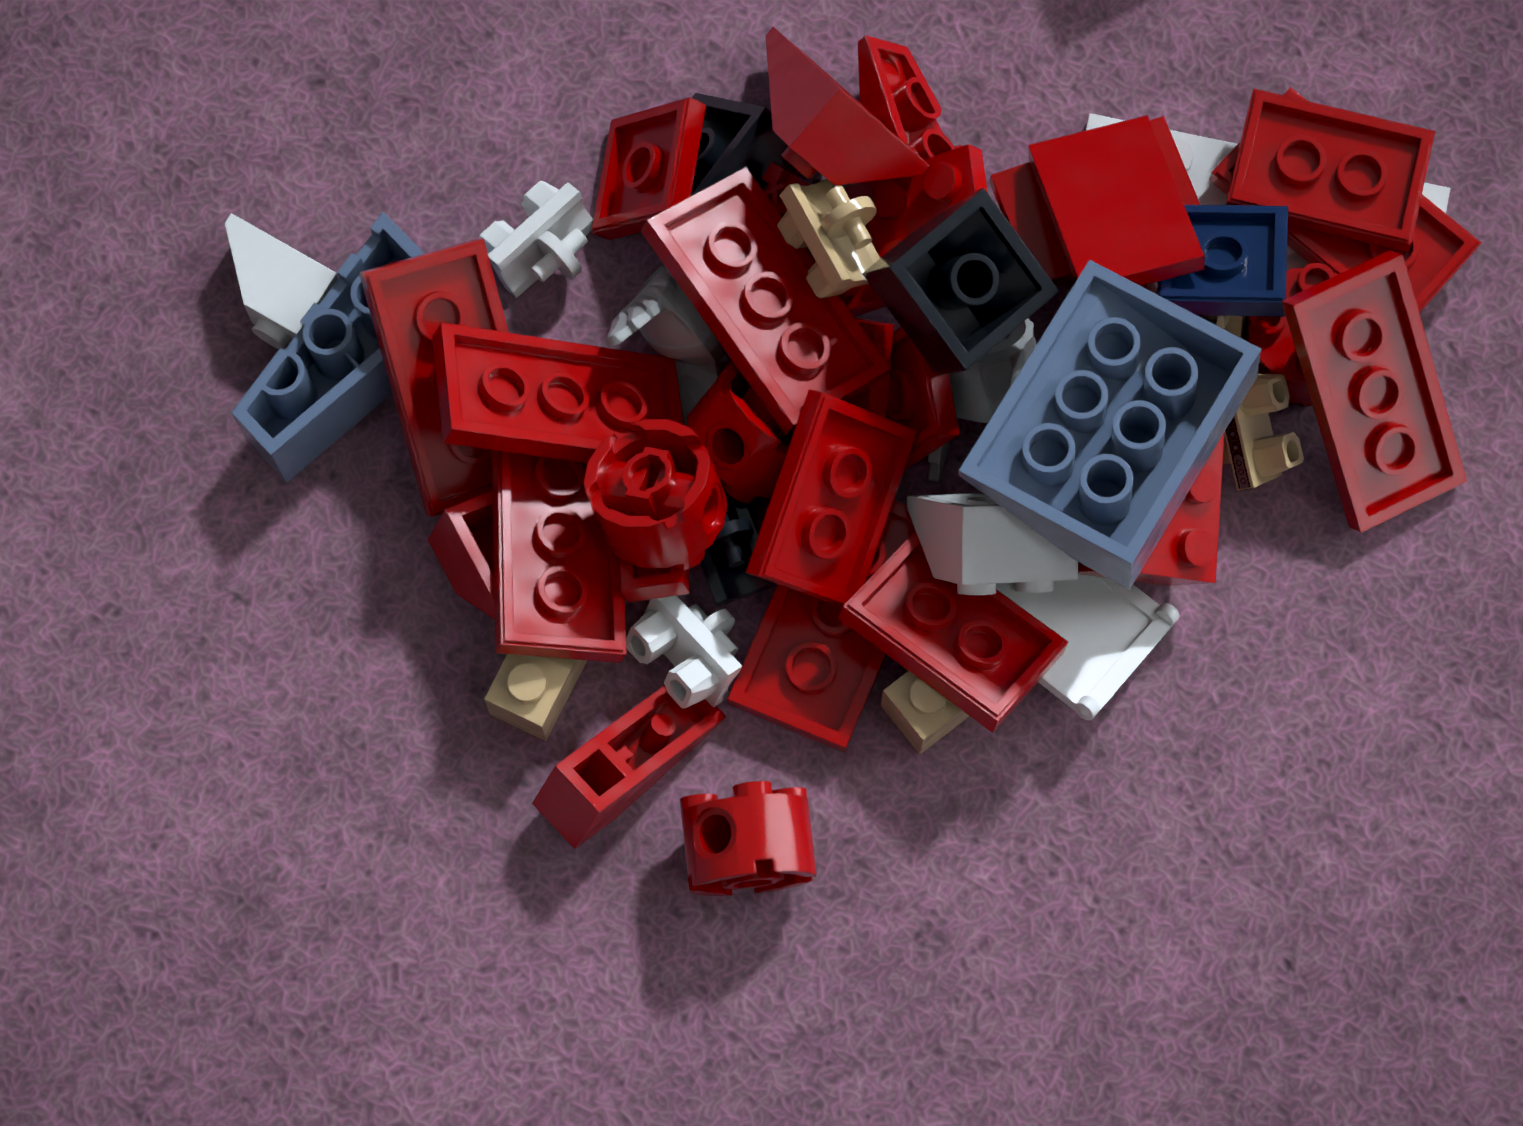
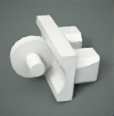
[479,181,593,298]
[626,596,742,708]

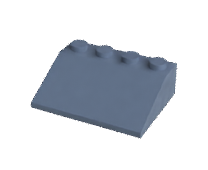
[958,260,1261,590]

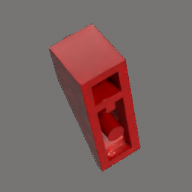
[532,685,726,849]

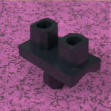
[700,484,776,607]

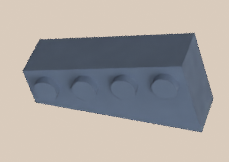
[231,212,425,483]

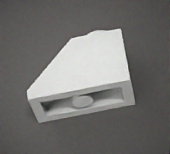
[225,213,339,349]

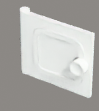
[996,574,1180,720]

